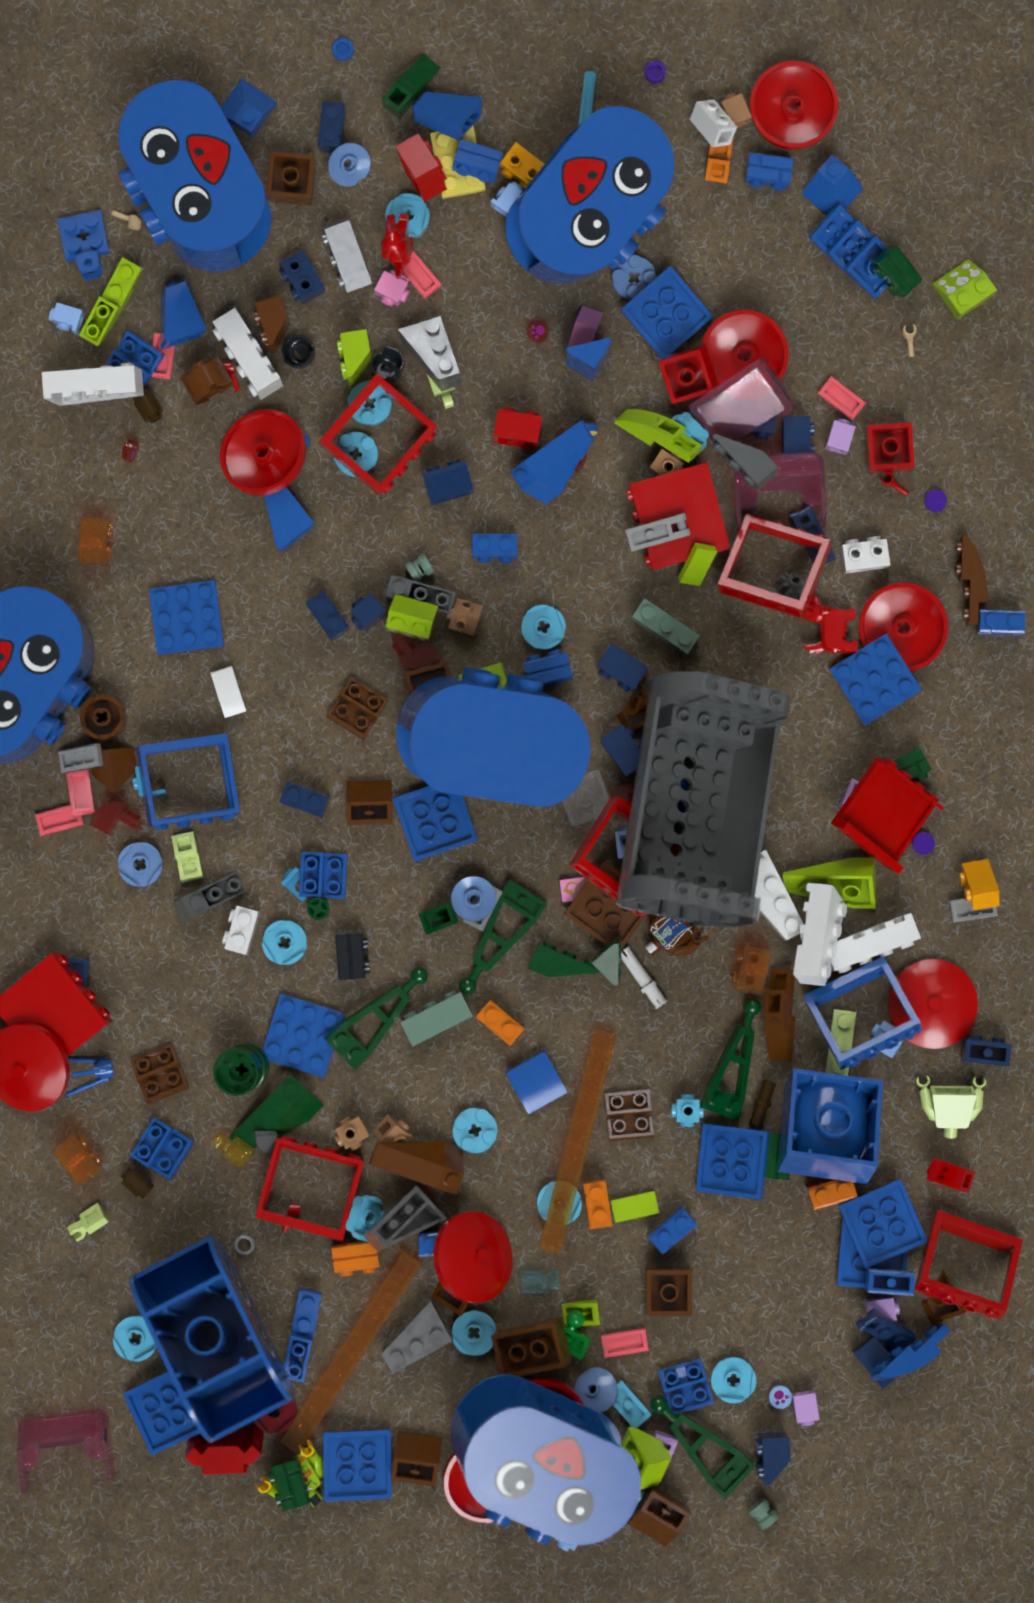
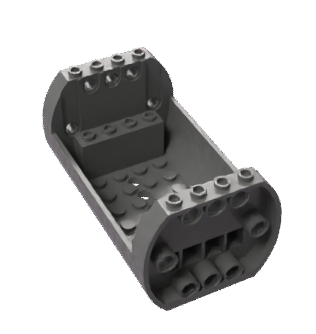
[616,672,791,927]

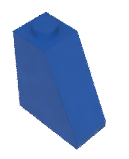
[413,92,483,141]
[160,281,207,350]
[264,487,315,553]

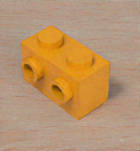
[500,142,544,190]
[958,859,999,910]

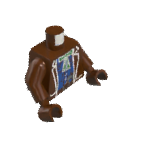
[644,915,709,956]

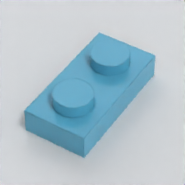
[613,1380,652,1429]

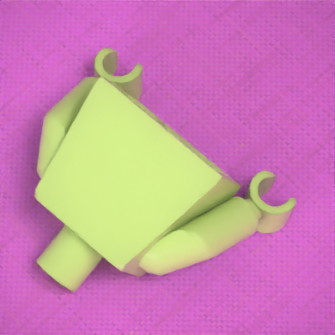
[916,1075,986,1139]

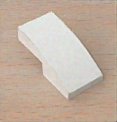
[211,666,246,718]

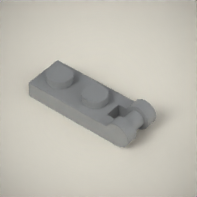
[625,513,691,552]

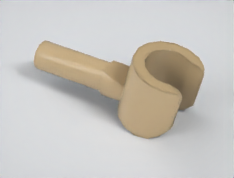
[112,210,141,230]
[902,324,916,357]

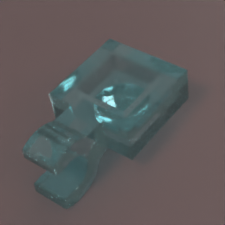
[521,1270,560,1293]

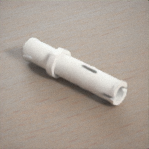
[622,946,667,1009]

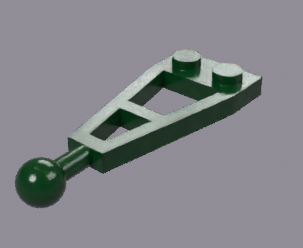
[459,880,547,995]
[324,967,428,1070]
[700,998,761,1121]
[650,1395,756,1499]

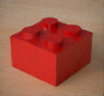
[395,134,447,202]
[659,344,719,404]
[493,407,542,450]
[864,423,915,474]

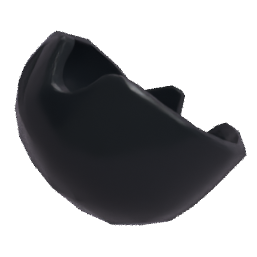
[282,335,316,369]
[370,347,405,383]

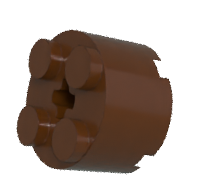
[179,356,233,405]
[80,695,127,741]

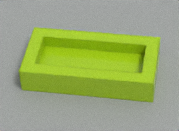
[678,543,717,586]
[610,1191,659,1223]

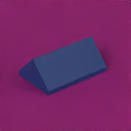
[565,338,611,381]

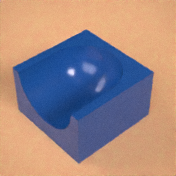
[778,1068,883,1184]

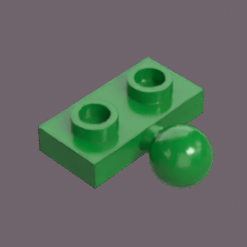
[552,1310,592,1360]

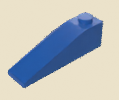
[510,420,594,504]

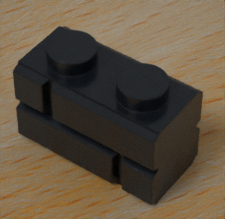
[335,933,370,980]

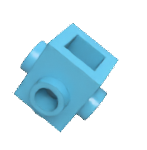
[671,1095,704,1127]

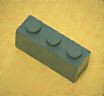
[631,598,700,656]
[401,990,473,1047]

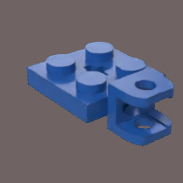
[58,210,110,280]

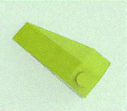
[783,857,876,909]

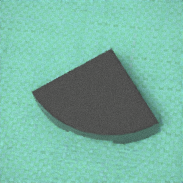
[254,1131,278,1153]

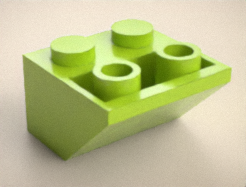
[337,329,372,385]

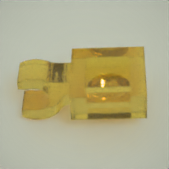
[212,1133,254,1169]

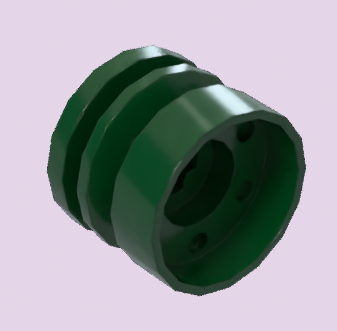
[213,1043,270,1096]

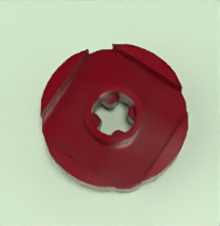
[254,1399,297,1434]

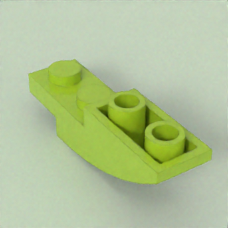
[79,257,143,346]
[614,409,703,463]

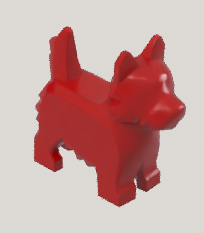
[380,214,414,279]
[803,594,858,655]

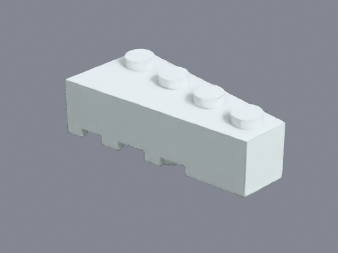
[212,308,283,400]
[42,363,144,406]
[755,850,804,941]
[793,883,847,986]
[831,913,921,974]

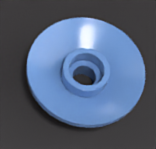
[328,143,370,187]
[451,876,496,921]
[574,1368,618,1413]

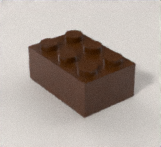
[491,1317,573,1376]

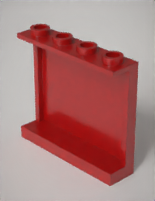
[626,462,730,571]
[830,757,944,874]
[0,951,113,1057]

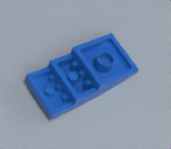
[808,204,888,299]

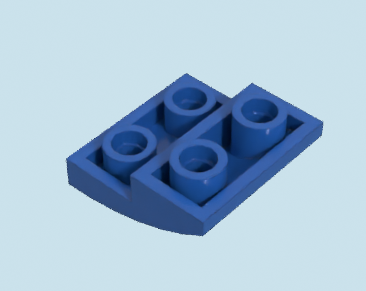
[105,330,166,388]
[299,852,348,899]
[505,1050,568,1114]
[130,1117,195,1180]
[658,1358,714,1415]

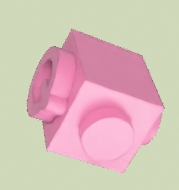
[374,270,410,307]

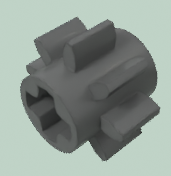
[775,571,803,599]

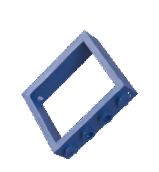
[136,733,240,831]
[803,956,922,1070]

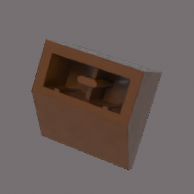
[253,295,290,354]
[346,780,393,826]
[391,1431,443,1487]
[627,1486,691,1547]

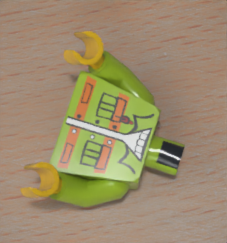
[255,1440,323,1507]

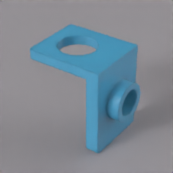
[133,766,168,798]
[281,867,307,902]

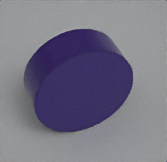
[644,60,666,84]
[924,489,947,512]
[912,832,935,855]

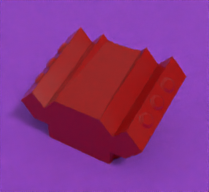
[185,1423,264,1475]

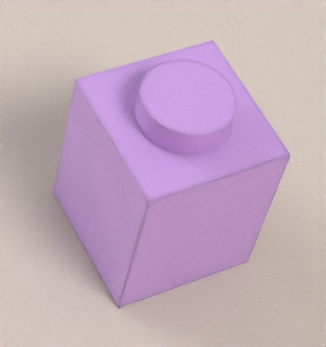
[825,419,856,455]
[864,1296,900,1321]
[791,1390,820,1426]

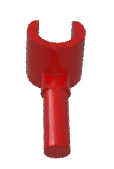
[222,362,241,392]
[881,472,909,496]
[281,1203,301,1233]

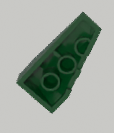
[229,1074,324,1153]

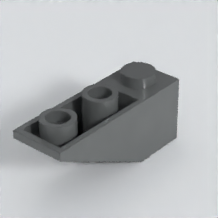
[713,434,778,491]
[385,575,456,614]
[173,872,247,924]

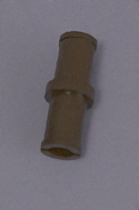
[749,1079,776,1127]

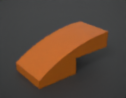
[705,139,733,183]

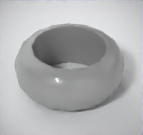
[234,1235,255,1255]

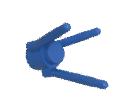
[66,1057,114,1097]

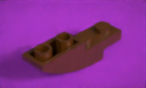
[955,535,988,626]
[764,969,796,1061]

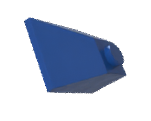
[221,78,278,139]
[802,155,863,215]

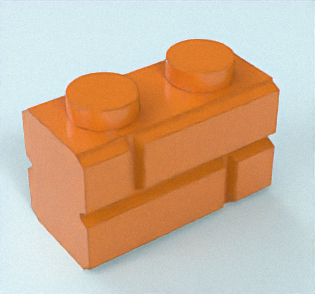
[476,1000,524,1046]
[583,1179,613,1229]
[806,1179,857,1210]
[331,1241,380,1277]

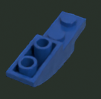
[284,1288,322,1383]
[870,1324,950,1381]

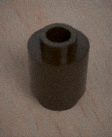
[133,389,164,424]
[121,1167,155,1199]

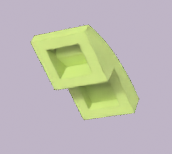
[171,831,204,883]

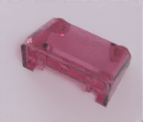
[688,358,796,442]

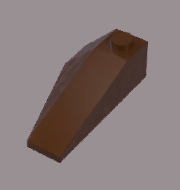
[369,1140,464,1195]

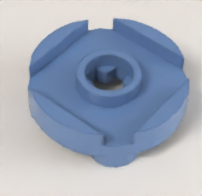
[612,255,656,300]
[118,842,163,887]

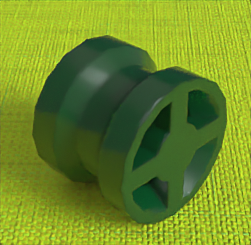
[307,897,330,920]

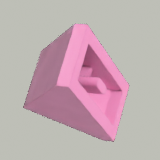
[568,305,603,347]

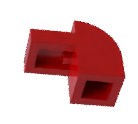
[926,1158,975,1193]

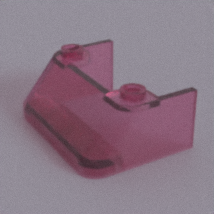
[734,453,827,531]
[17,1410,116,1493]

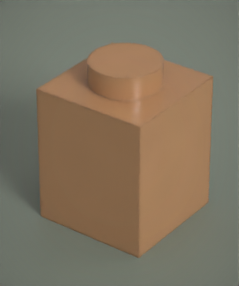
[720,93,752,128]

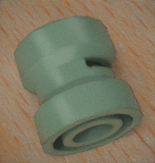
[404,553,434,582]
[748,1498,779,1530]

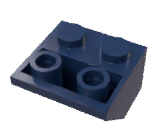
[423,459,474,506]
[755,1432,791,1485]

